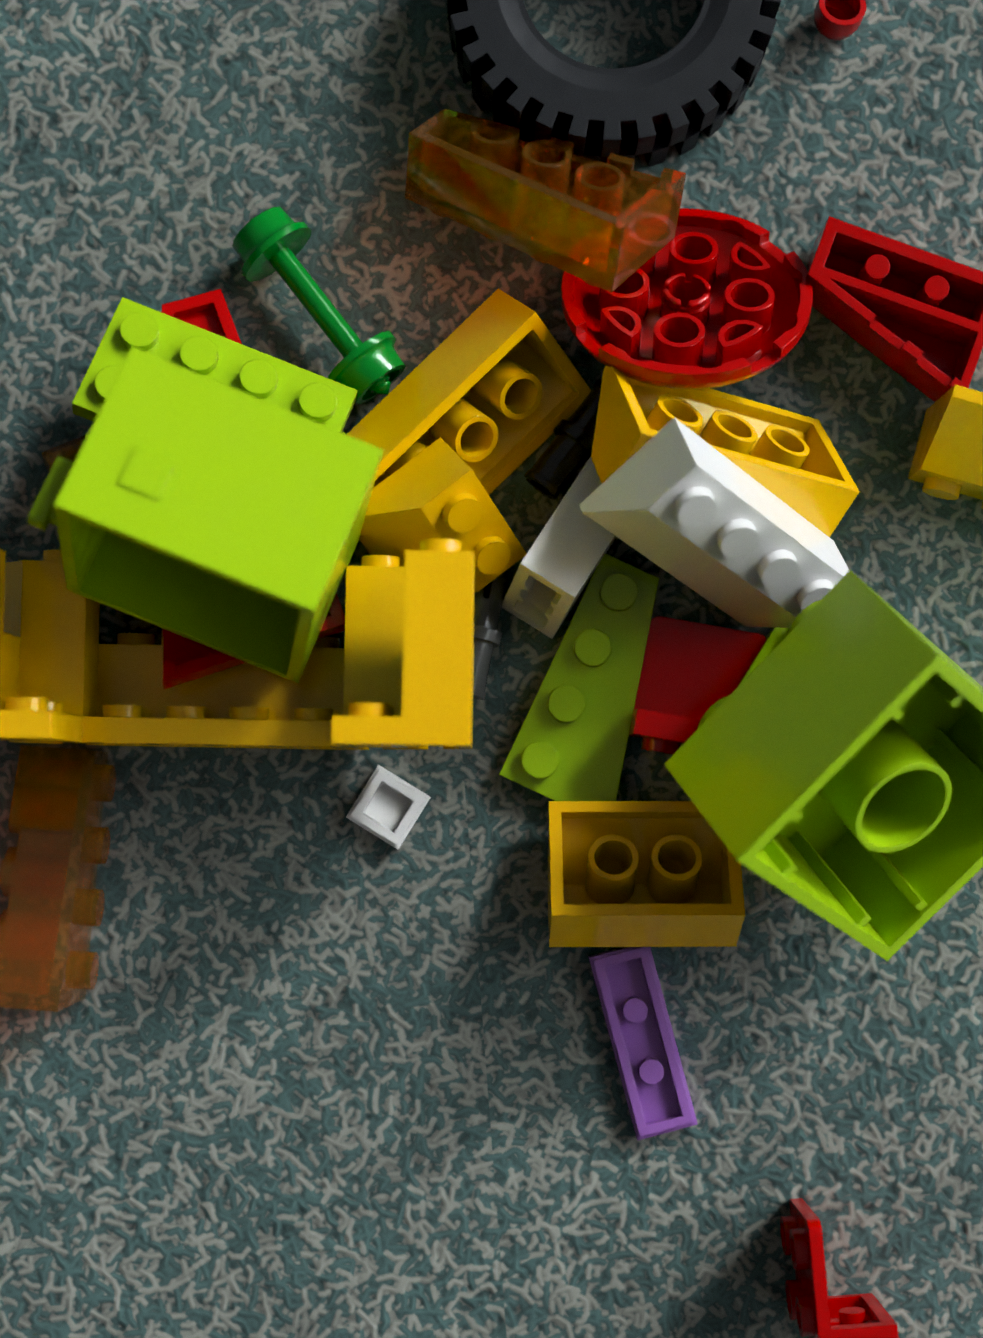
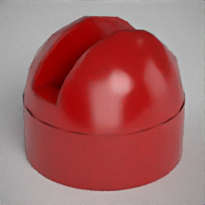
[814,0,866,40]

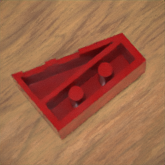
[806,216,983,402]

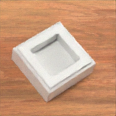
[346,765,431,850]

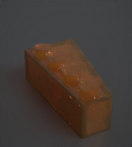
[405,108,686,293]
[0,745,116,1012]

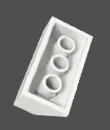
[579,417,849,628]

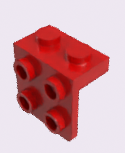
[629,616,767,755]
[780,1198,899,1338]

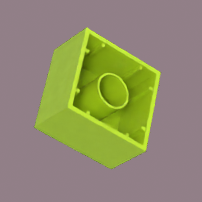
[664,570,983,961]

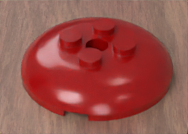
[561,208,813,390]

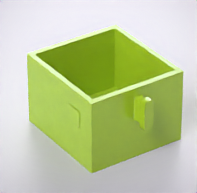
[27,346,384,683]

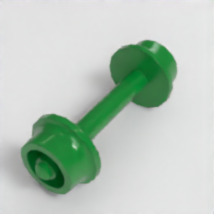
[232,206,406,405]

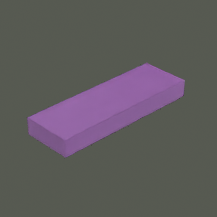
[588,947,698,1141]

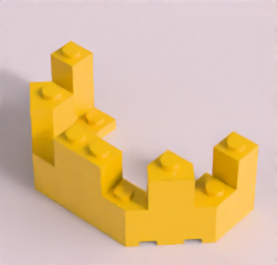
[0,539,475,750]

